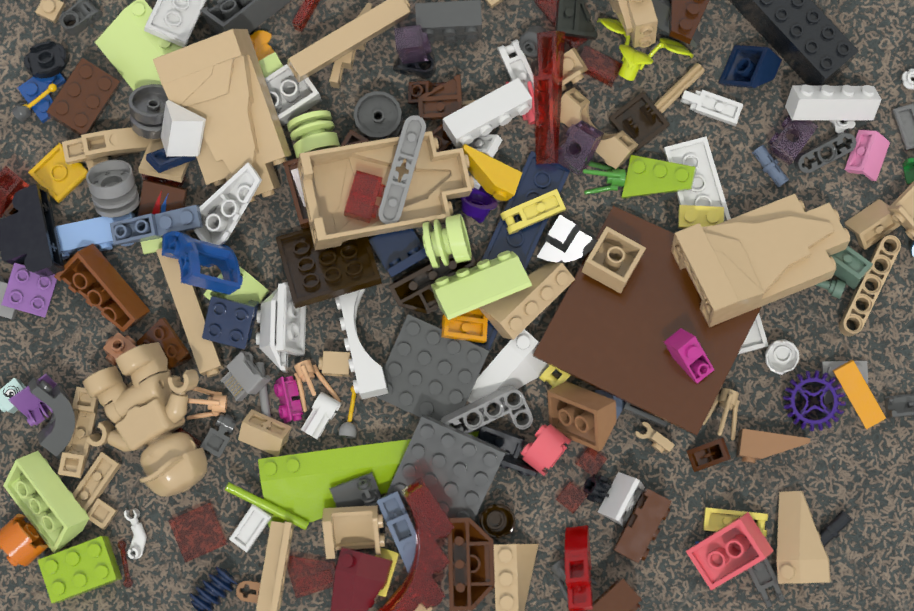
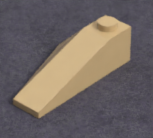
[777,491,831,584]

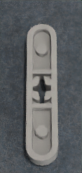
[378,115,426,224]

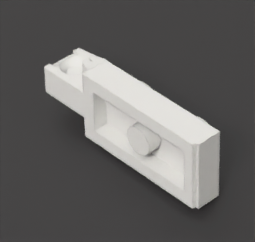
[680,90,743,126]

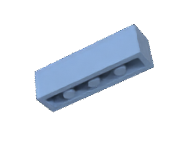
[56,212,135,260]

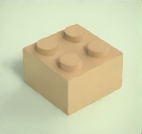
[582,226,646,294]

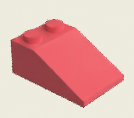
[686,512,774,590]

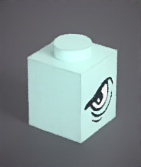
[0,378,26,414]

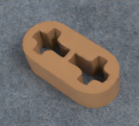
[236,581,261,603]

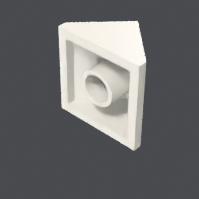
[161,100,206,157]
[598,472,645,527]

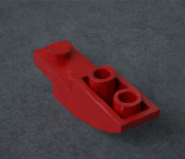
[565,525,593,611]

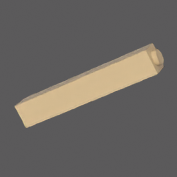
[287,0,411,82]
[156,248,224,377]

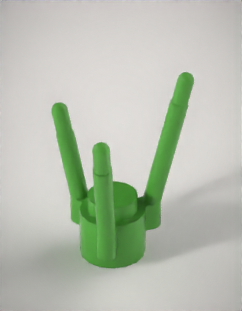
[575,158,626,195]

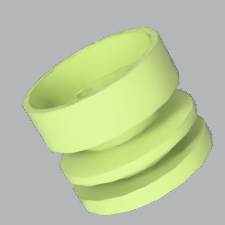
[287,110,340,158]
[423,214,472,269]

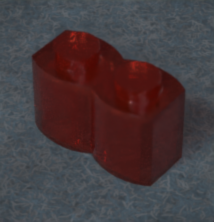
[344,170,385,223]

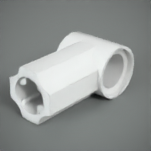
[301,392,341,440]

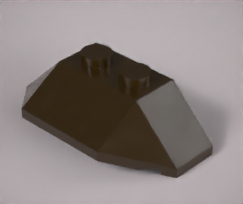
[388,254,477,314]

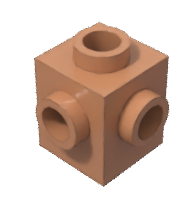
[103,332,137,366]

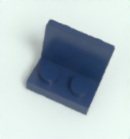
[369,229,427,278]
[202,296,259,349]

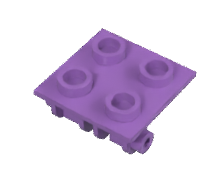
[1,262,57,317]
[8,374,57,427]

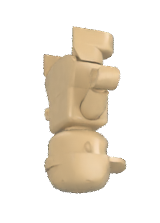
[82,342,208,497]

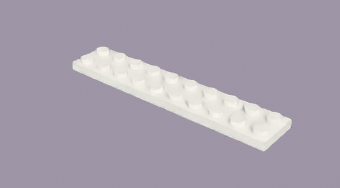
[663,136,769,355]

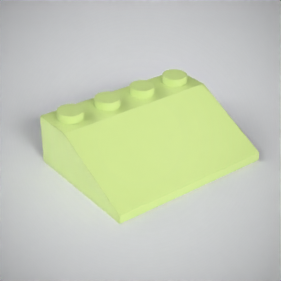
[95,0,183,91]

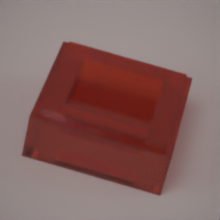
[576,447,607,477]
[556,482,587,514]

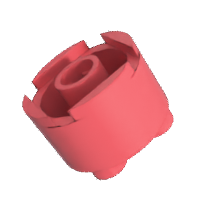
[521,424,572,476]

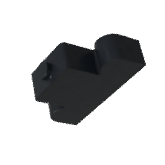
[0,184,64,277]

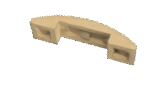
[58,387,99,478]

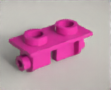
[274,376,303,424]

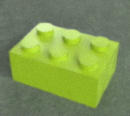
[37,536,122,603]

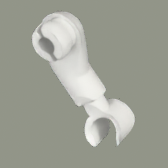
[124,508,147,559]

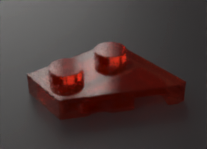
[287,556,336,599]

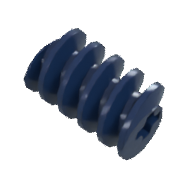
[189,566,239,611]

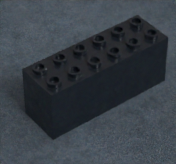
[729,0,859,86]

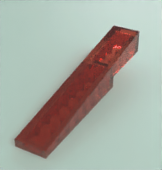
[534,31,565,164]

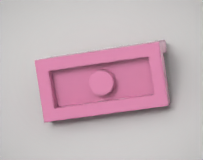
[844,130,890,181]

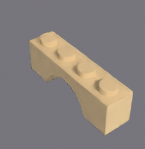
[551,87,638,169]

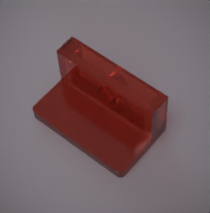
[580,46,622,88]

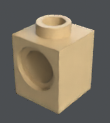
[318,351,352,377]

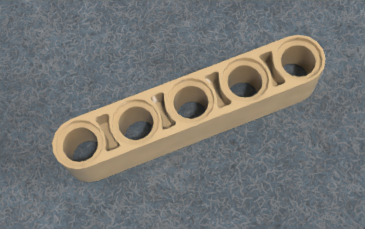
[839,235,901,337]

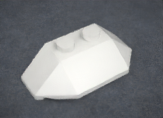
[256,282,289,373]

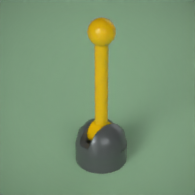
[12,83,57,122]

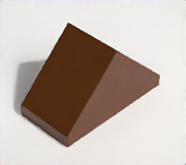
[687,438,731,472]

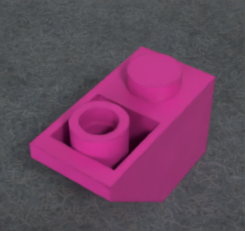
[664,328,714,384]

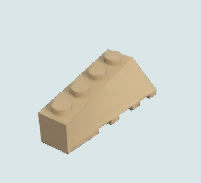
[479,262,575,340]
[494,544,539,611]

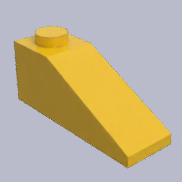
[461,144,522,202]

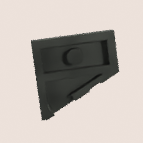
[555,0,598,40]

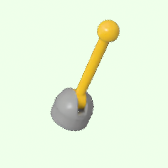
[338,385,357,439]

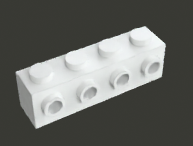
[443,78,532,149]
[785,85,882,120]

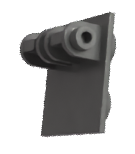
[329,472,382,514]

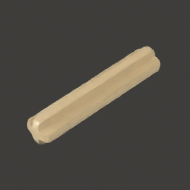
[654,63,705,114]

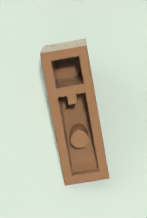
[736,429,811,463]

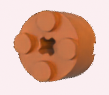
[0,514,49,566]

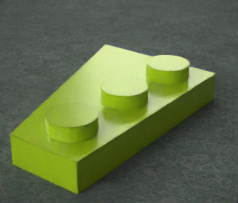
[622,155,696,198]

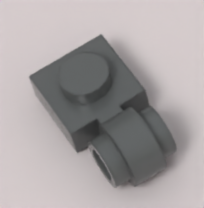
[199,413,236,458]

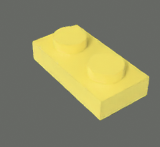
[678,205,724,229]

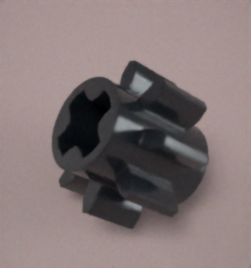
[584,474,612,503]

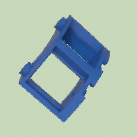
[162,231,243,295]

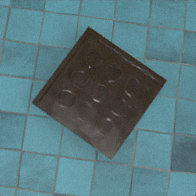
[275,227,382,309]

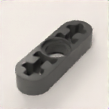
[795,132,856,173]

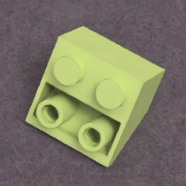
[203,266,269,304]

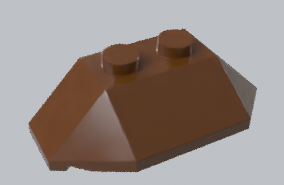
[447,518,495,611]

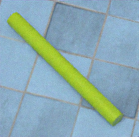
[224,482,309,530]

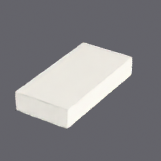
[229,504,273,553]

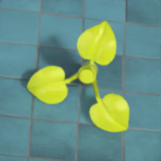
[597,18,694,81]

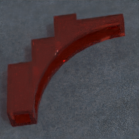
[378,478,454,611]

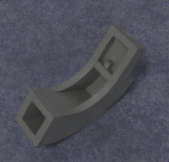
[28,377,75,457]

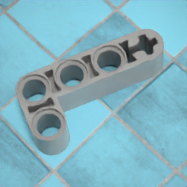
[440,386,533,433]

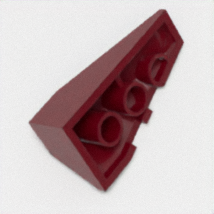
[331,547,393,611]

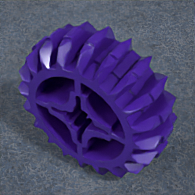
[783,370,846,431]

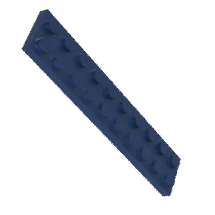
[470,151,571,350]

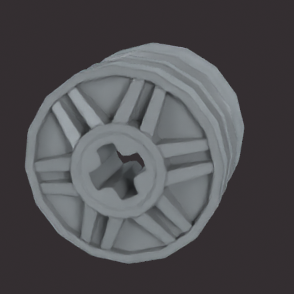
[86,160,140,218]

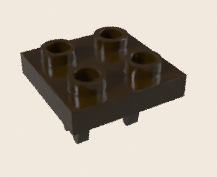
[608,92,670,153]

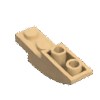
[62,127,150,165]

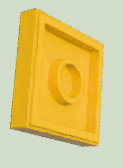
[28,142,88,203]

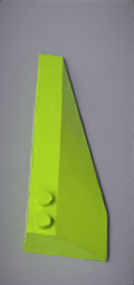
[258,431,479,528]

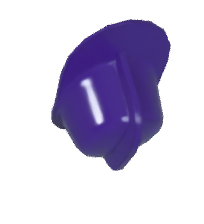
[461,186,498,223]

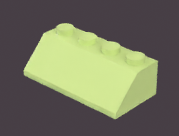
[431,251,532,320]
[3,451,89,553]

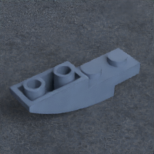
[110,205,203,245]
[376,491,433,583]

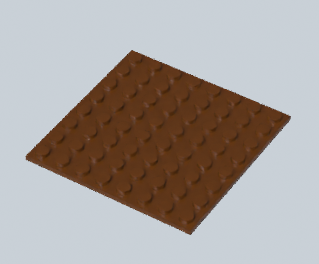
[533,206,761,436]

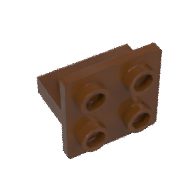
[136,318,192,370]

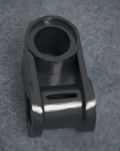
[393,48,436,79]

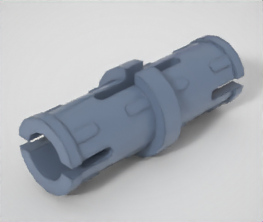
[752,144,789,188]

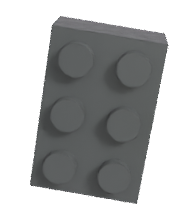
[415,0,482,45]

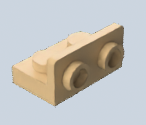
[538,47,588,96]

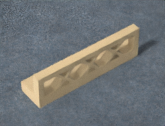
[256,521,294,611]

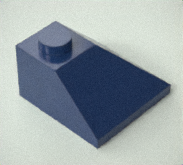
[718,45,782,88]

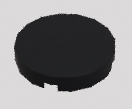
[24,41,68,79]

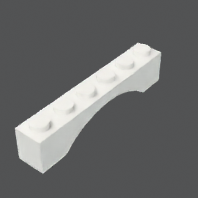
[335,289,388,399]

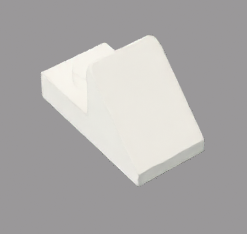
[460,134,502,158]

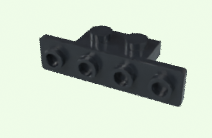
[477,424,538,476]

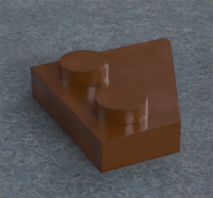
[418,75,463,120]

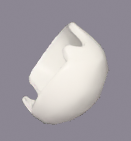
[765,339,799,375]

